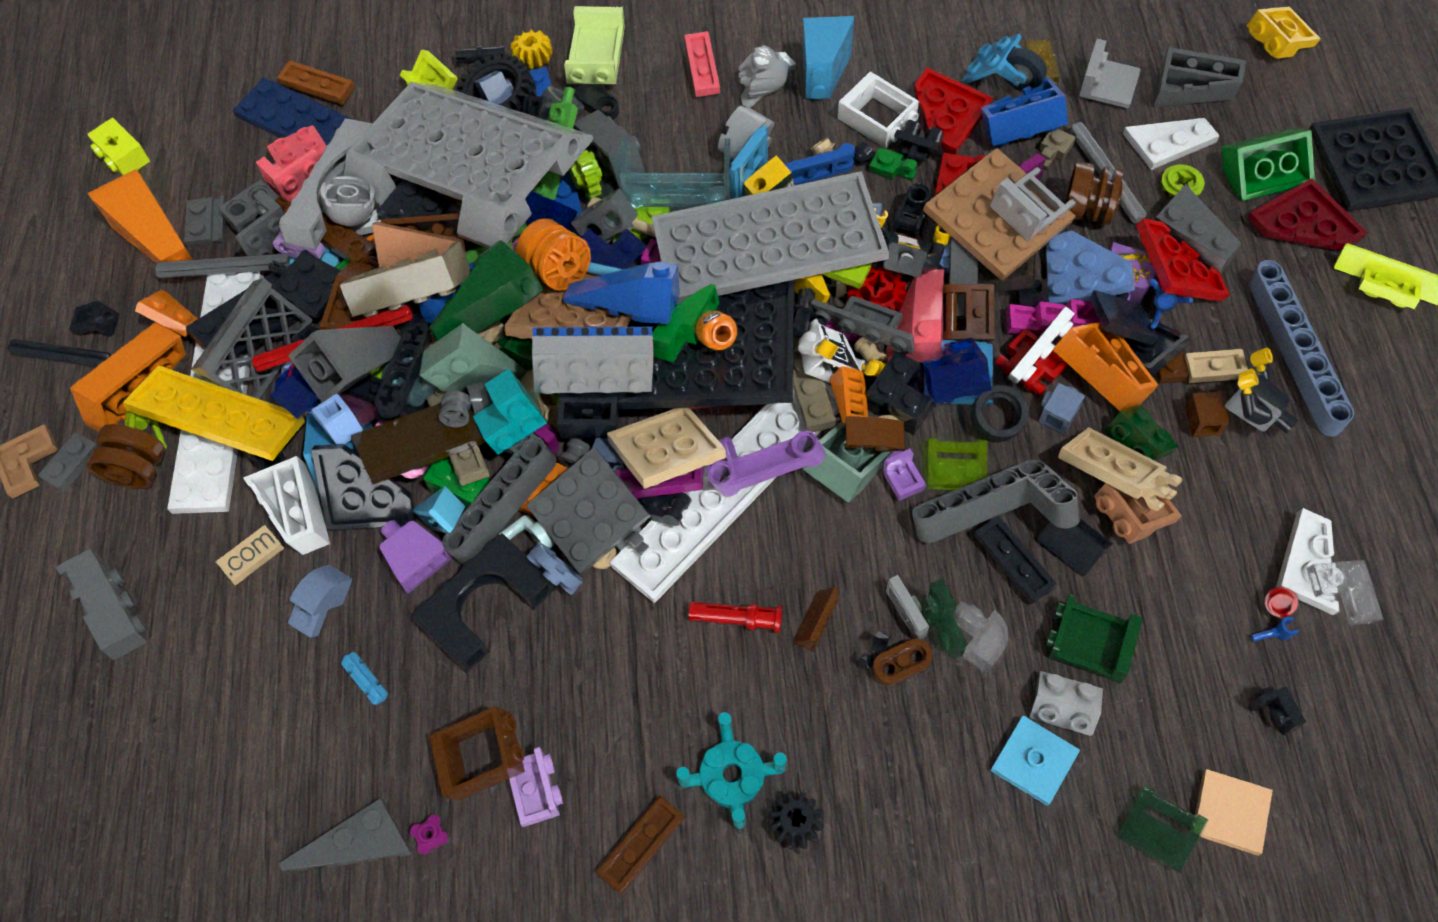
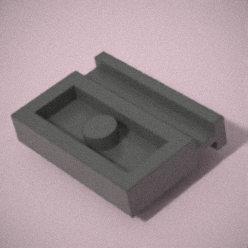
[184,196,227,248]

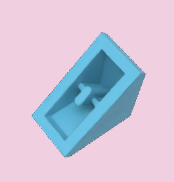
[412,486,465,533]

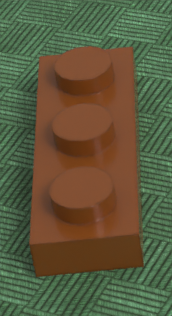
[277,60,355,105]

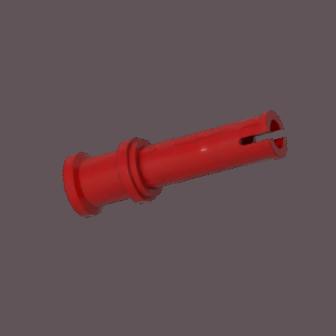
[689,601,783,633]

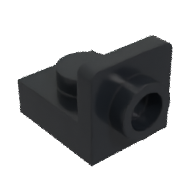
[69,300,119,337]
[1248,686,1306,735]

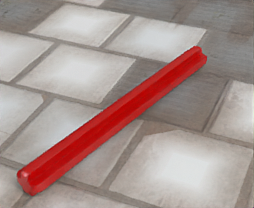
[252,304,413,372]

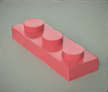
[684,31,720,97]

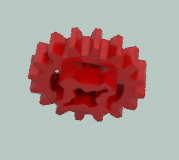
[847,264,906,311]

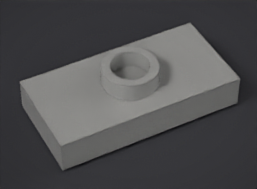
[886,575,929,639]

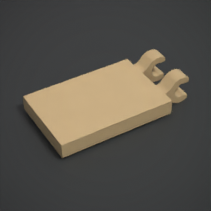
[1058,427,1182,511]

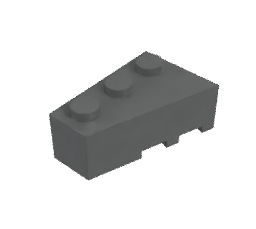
[1153,47,1246,107]
[1155,184,1241,274]

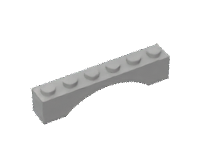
[279,118,372,249]

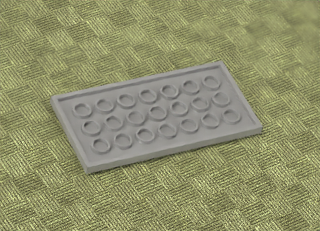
[651,171,889,305]

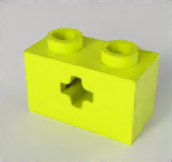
[87,117,150,176]

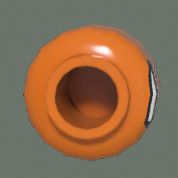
[696,311,737,350]

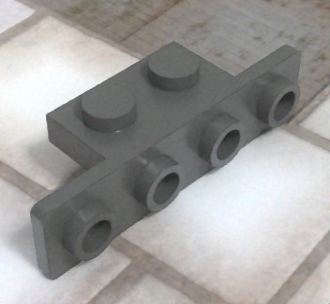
[810,296,915,354]

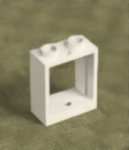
[838,71,919,149]

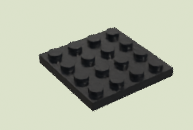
[1309,107,1438,211]

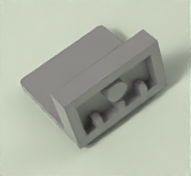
[1079,39,1141,108]

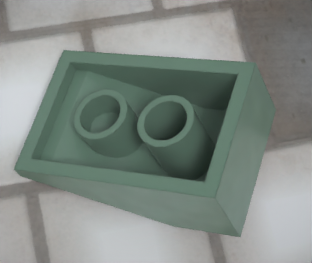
[420,323,527,394]
[802,412,896,503]

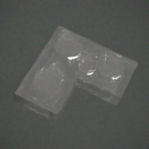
[1306,560,1384,625]

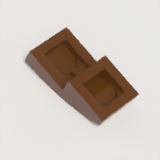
[845,416,905,451]

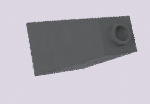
[288,326,401,403]

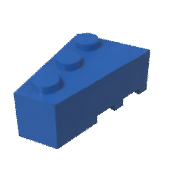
[981,77,1068,146]

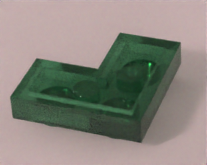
[924,579,968,659]

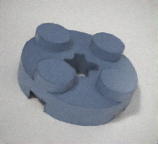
[526,542,584,595]

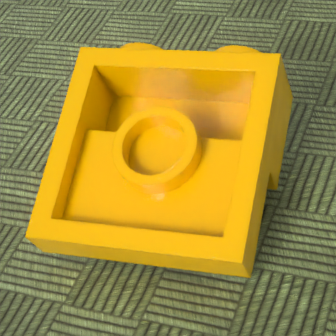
[1246,7,1321,59]

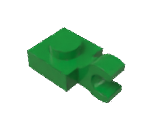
[869,147,917,181]

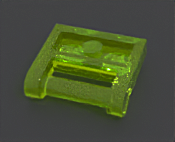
[927,438,988,490]

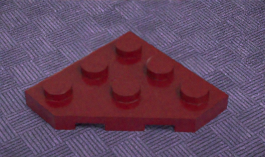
[1247,178,1368,251]

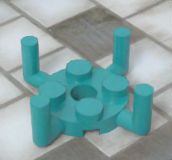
[676,712,787,829]

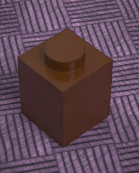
[1185,390,1229,437]

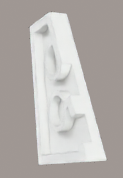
[1123,118,1219,170]
[1007,307,1075,384]
[1276,508,1339,615]

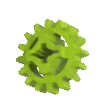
[568,150,602,199]

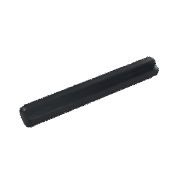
[7,339,112,367]

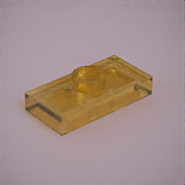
[1024,39,1060,84]

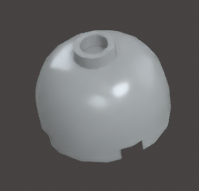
[320,176,375,227]

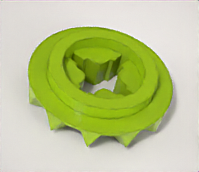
[1160,164,1205,198]

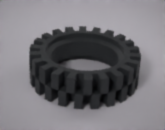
[456,53,537,112]

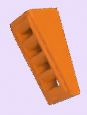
[829,366,868,424]

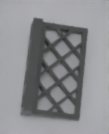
[191,278,312,399]

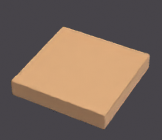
[1192,769,1272,856]

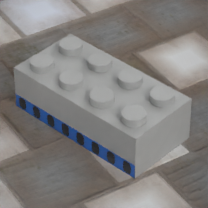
[532,327,653,394]

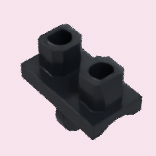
[894,119,944,163]

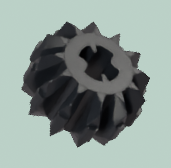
[769,792,824,850]

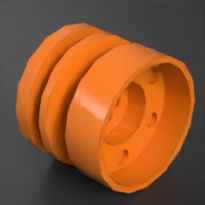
[516,219,591,291]

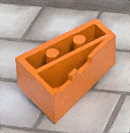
[1053,322,1159,411]

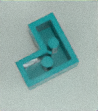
[473,369,547,454]

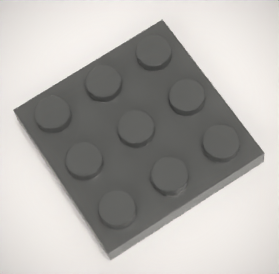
[526,447,651,574]

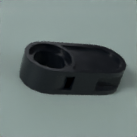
[576,84,619,120]

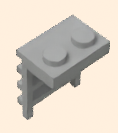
[990,167,1076,242]

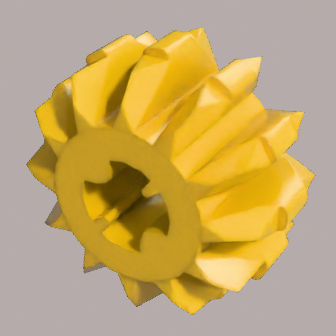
[510,29,553,70]

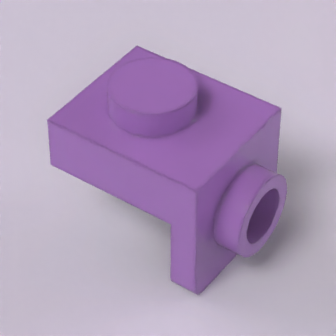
[883,449,926,501]

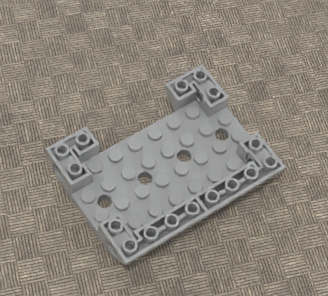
[343,82,593,248]

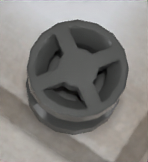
[439,391,471,427]
[558,438,592,468]

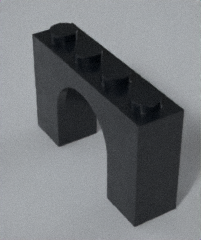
[412,533,555,674]

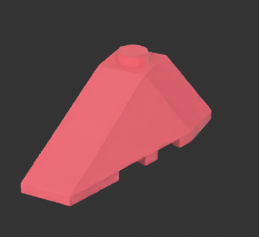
[886,269,944,363]

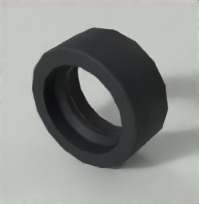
[970,385,1029,442]

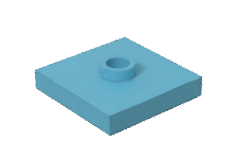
[990,716,1080,806]

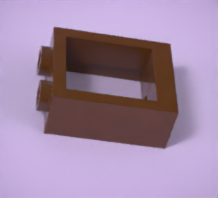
[429,707,525,800]

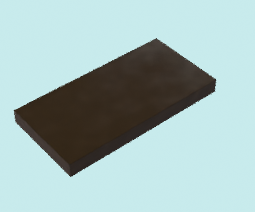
[351,403,485,485]

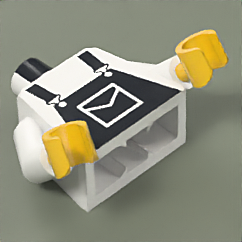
[798,319,886,383]

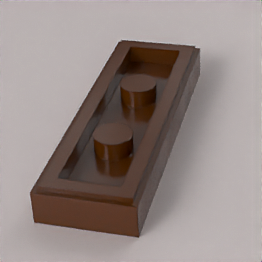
[596,795,685,896]

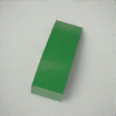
[652,284,719,362]

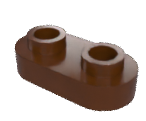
[873,639,933,686]

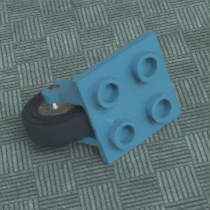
[961,34,1047,91]

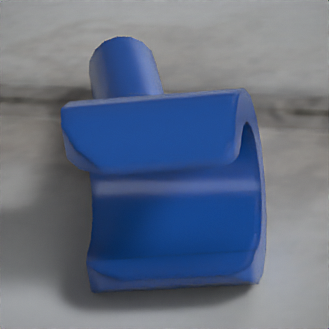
[1250,617,1299,642]

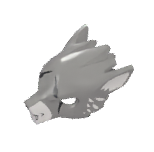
[738,45,796,108]

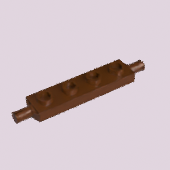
[275,196,379,267]

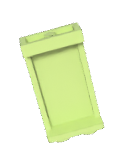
[564,6,625,84]

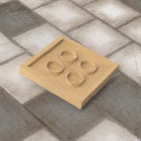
[607,407,726,489]

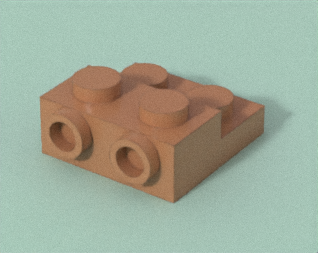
[1094,483,1182,544]

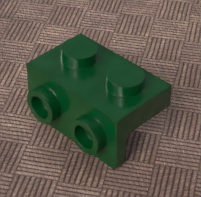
[1105,405,1178,461]

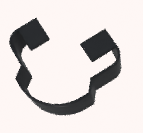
[858,630,890,670]

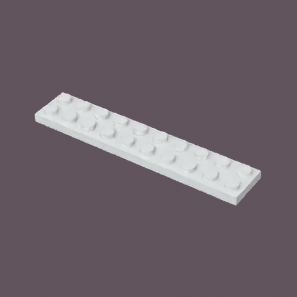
[167,271,264,514]
[610,381,839,603]

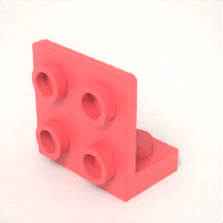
[267,125,326,169]
[256,149,320,202]

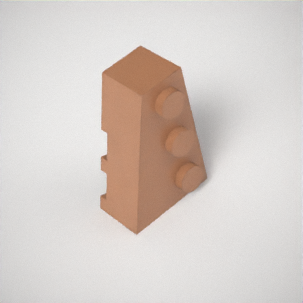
[372,221,466,270]

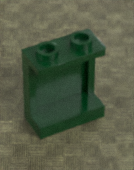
[1045,594,1143,684]

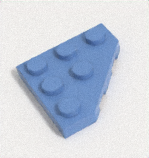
[1046,230,1135,305]

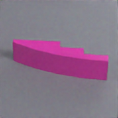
[1005,299,1100,336]

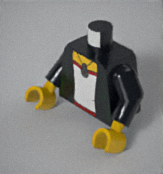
[874,208,951,277]

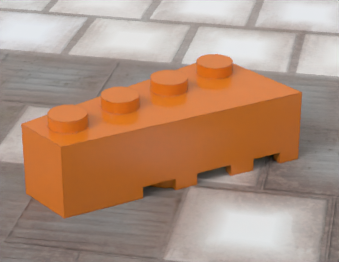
[70,322,186,433]

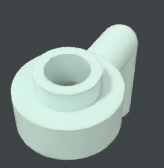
[499,515,555,548]

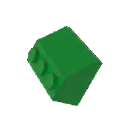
[1221,128,1315,201]

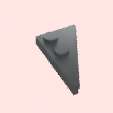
[279,799,412,872]

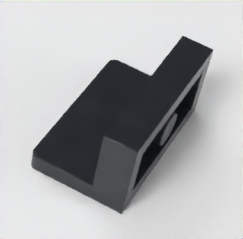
[1037,518,1113,576]

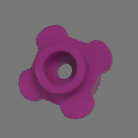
[410,815,448,854]

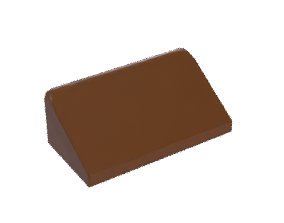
[793,587,839,652]

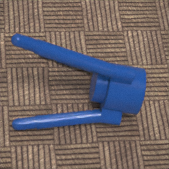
[1150,279,1193,329]

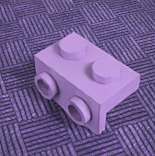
[509,747,563,827]

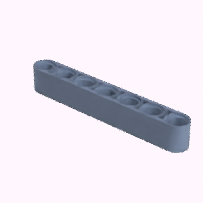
[1249,260,1354,437]

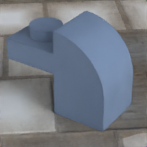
[288,564,352,638]

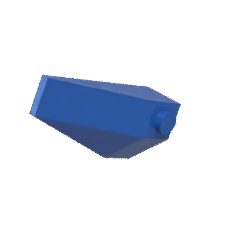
[563,261,680,324]

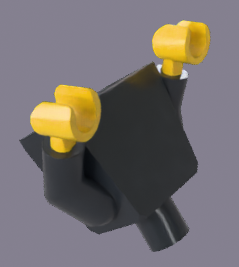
[1224,348,1298,433]

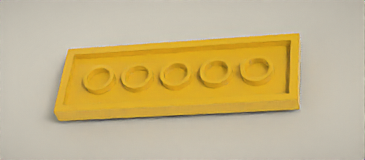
[123,365,305,461]

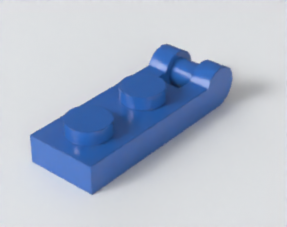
[785,143,855,185]

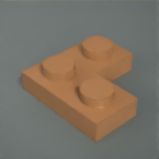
[0,424,58,499]

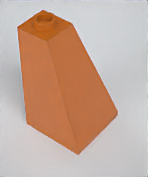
[88,169,193,264]

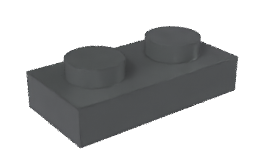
[37,432,98,493]

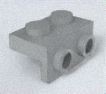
[1030,671,1103,736]

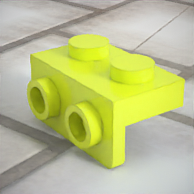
[400,50,458,90]

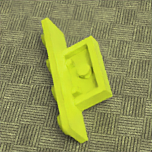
[1334,243,1438,309]

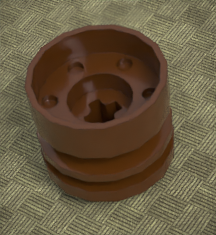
[1065,161,1123,225]

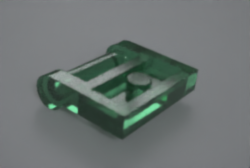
[1118,785,1209,873]

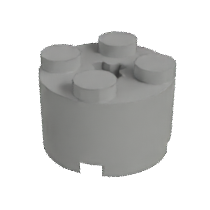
[718,105,774,159]

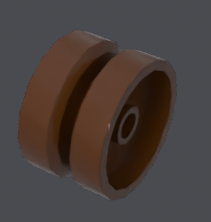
[86,424,165,489]

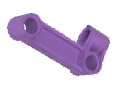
[706,430,825,497]

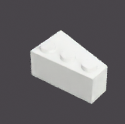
[244,456,330,555]

